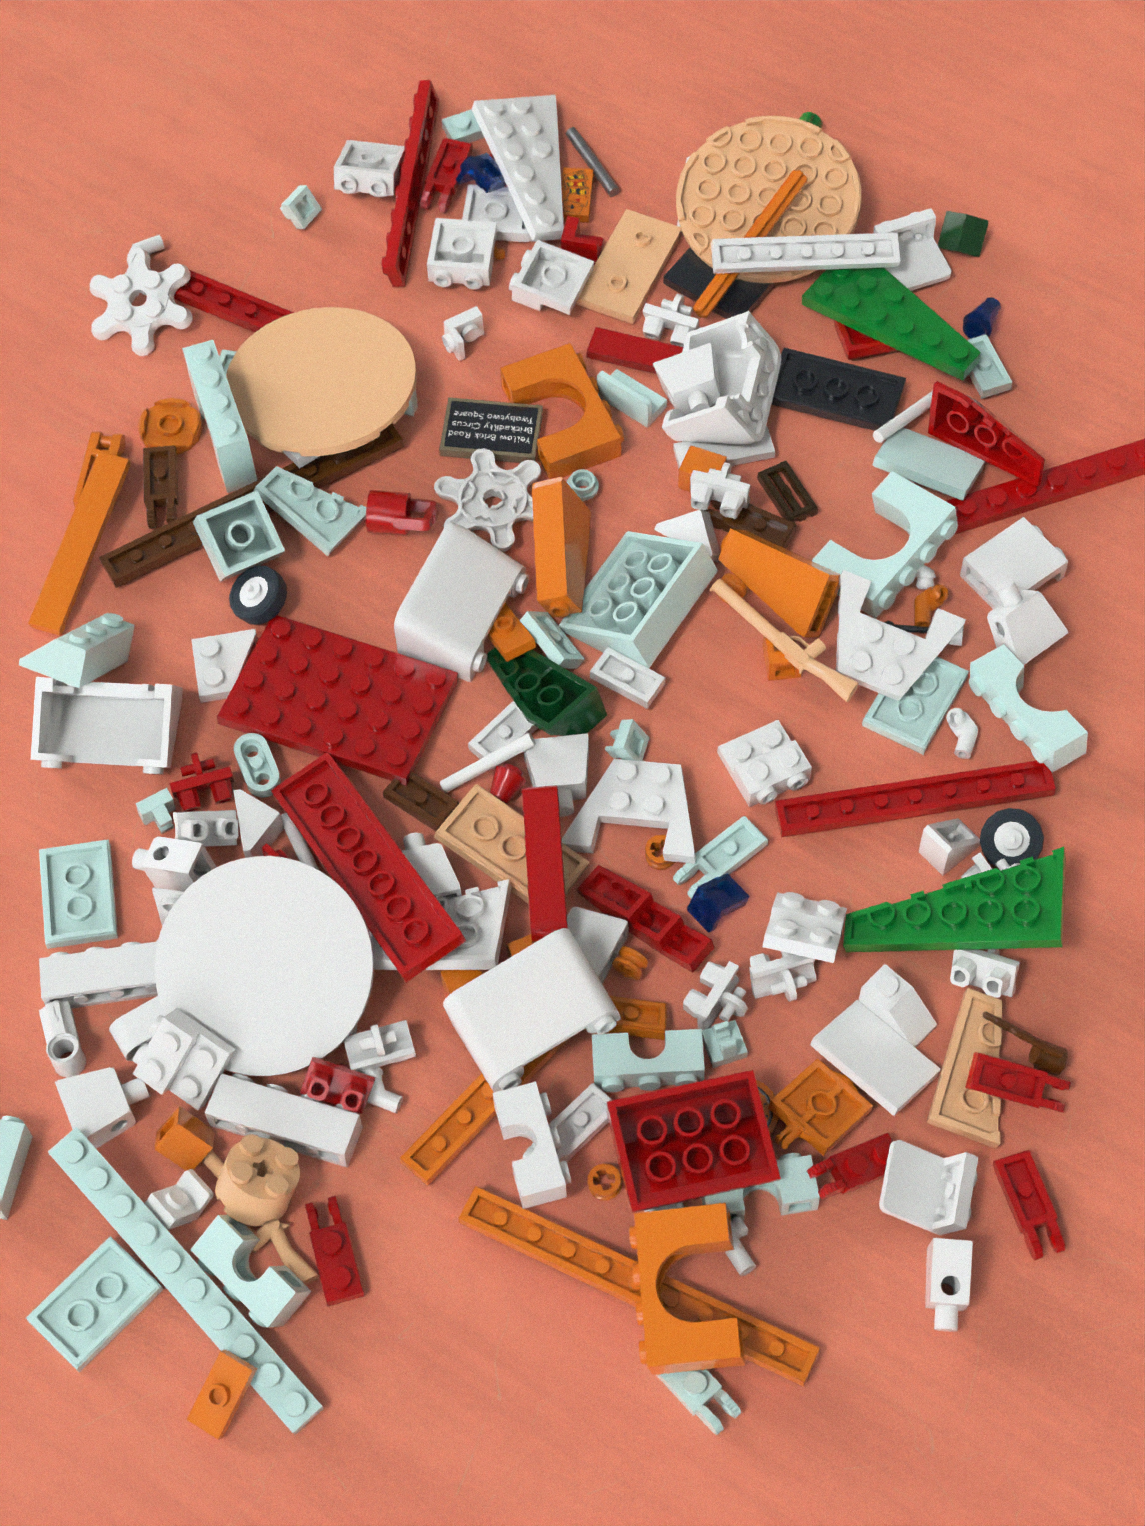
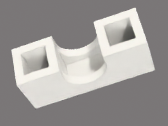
[493,1082,572,1209]

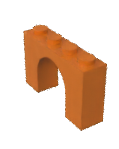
[500,343,625,479]
[629,1203,745,1375]

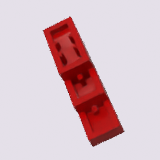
[577,865,715,973]

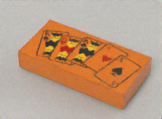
[561,167,593,223]

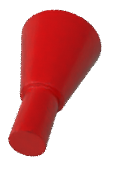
[490,763,526,804]

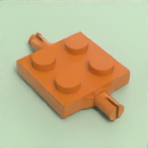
[768,1058,873,1156]

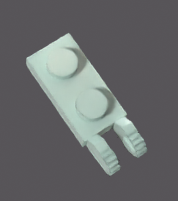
[672,816,768,901]
[646,1364,742,1435]

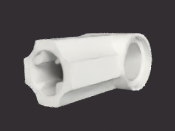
[39,1000,86,1078]

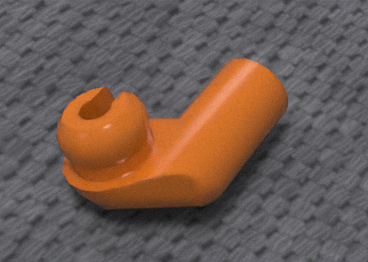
[914,584,949,627]

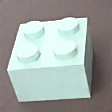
[193,490,285,582]

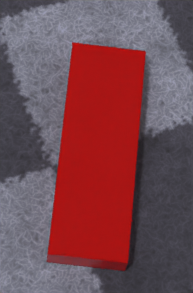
[587,327,684,374]

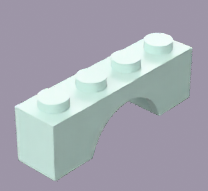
[969,644,1088,773]

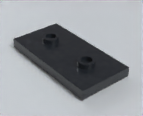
[772,347,906,431]

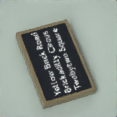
[439,397,543,463]

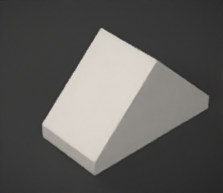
[654,509,720,562]
[233,789,284,858]
[919,818,980,876]

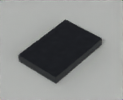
[663,247,775,319]

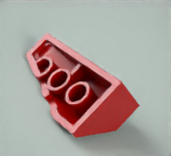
[928,381,1045,487]

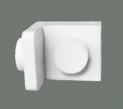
[442,306,484,361]
[145,1169,213,1230]

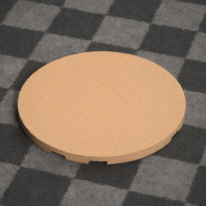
[676,116,861,283]
[226,307,417,456]

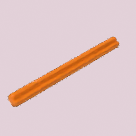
[692,170,807,318]

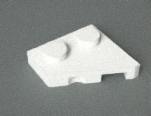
[191,629,257,703]

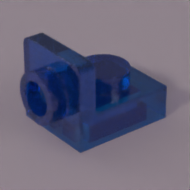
[456,153,506,193]
[687,873,750,932]

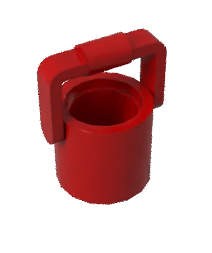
[366,490,439,535]

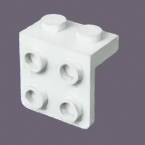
[873,208,952,291]
[879,1140,978,1235]

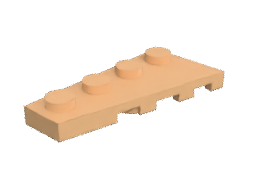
[926,988,1002,1149]

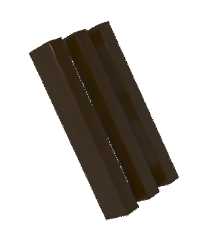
[757,461,818,523]

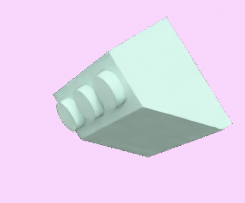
[19,613,135,688]

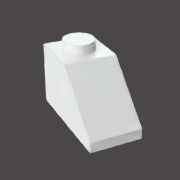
[859,964,937,1048]

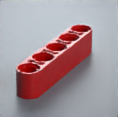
[522,785,568,943]

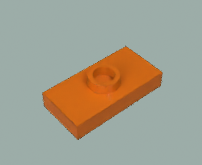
[487,603,536,662]
[186,1349,257,1439]

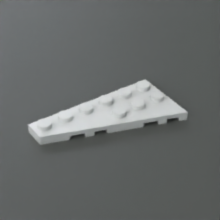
[472,95,564,242]
[368,879,512,970]

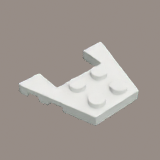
[836,570,966,701]
[562,759,696,864]

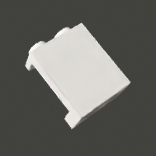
[960,517,1068,609]

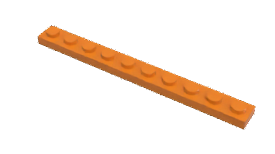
[458,1186,820,1387]

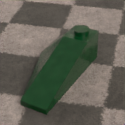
[486,647,607,736]

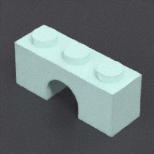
[592,1029,705,1093]
[701,1153,820,1222]
[190,1215,311,1328]

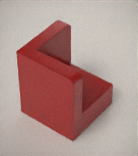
[561,216,603,265]

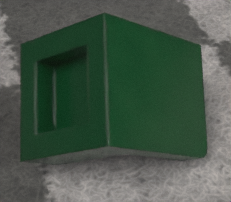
[938,211,989,257]

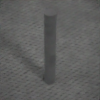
[566,127,620,197]

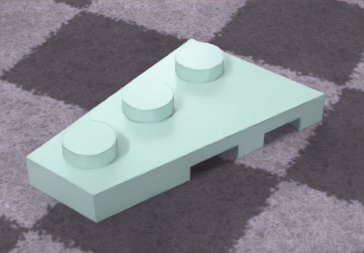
[254,466,366,556]

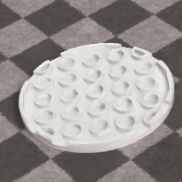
[155,856,374,1076]

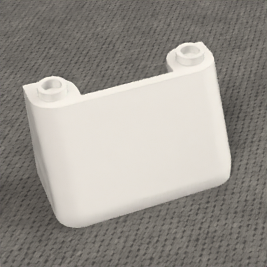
[662,311,781,445]
[394,522,529,683]
[31,677,183,774]
[443,928,621,1093]

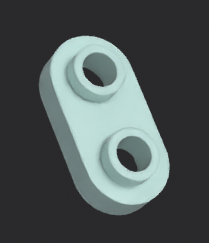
[234,733,281,797]

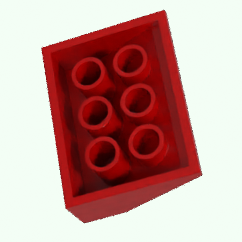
[606,1070,781,1213]

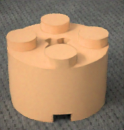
[215,1134,300,1226]

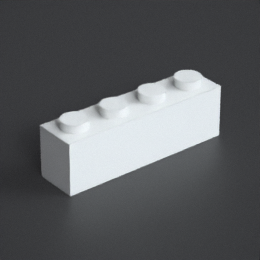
[39,940,158,1008]
[205,1073,363,1168]

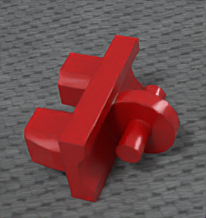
[169,752,234,812]
[300,1056,375,1114]

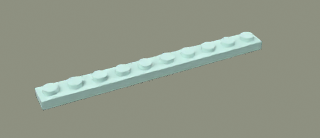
[48,1127,324,1435]

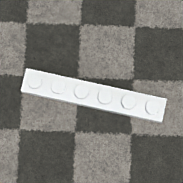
[711,233,901,274]

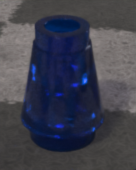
[962,297,1001,339]

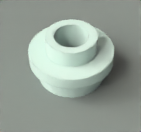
[567,469,599,501]

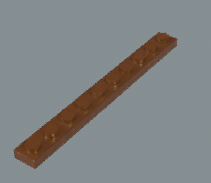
[99,423,404,588]

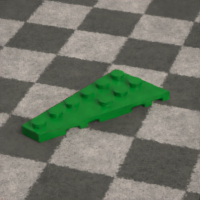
[802,267,981,381]
[843,847,1066,952]

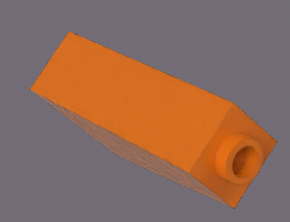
[532,477,591,618]
[718,528,841,638]

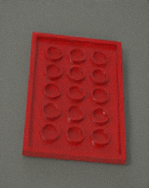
[217,615,458,786]

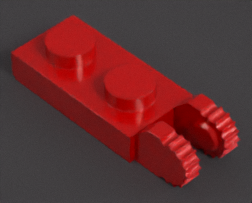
[420,138,473,213]
[965,1052,1071,1113]
[806,1133,893,1200]
[992,1150,1066,1260]
[305,1195,365,1307]

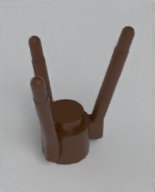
[982,1012,1068,1076]

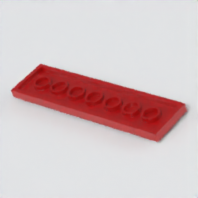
[271,752,466,982]

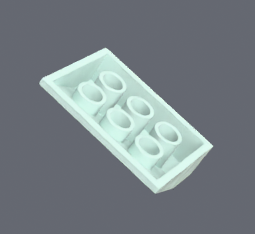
[558,531,718,668]

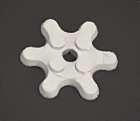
[90,248,193,356]
[434,449,541,551]

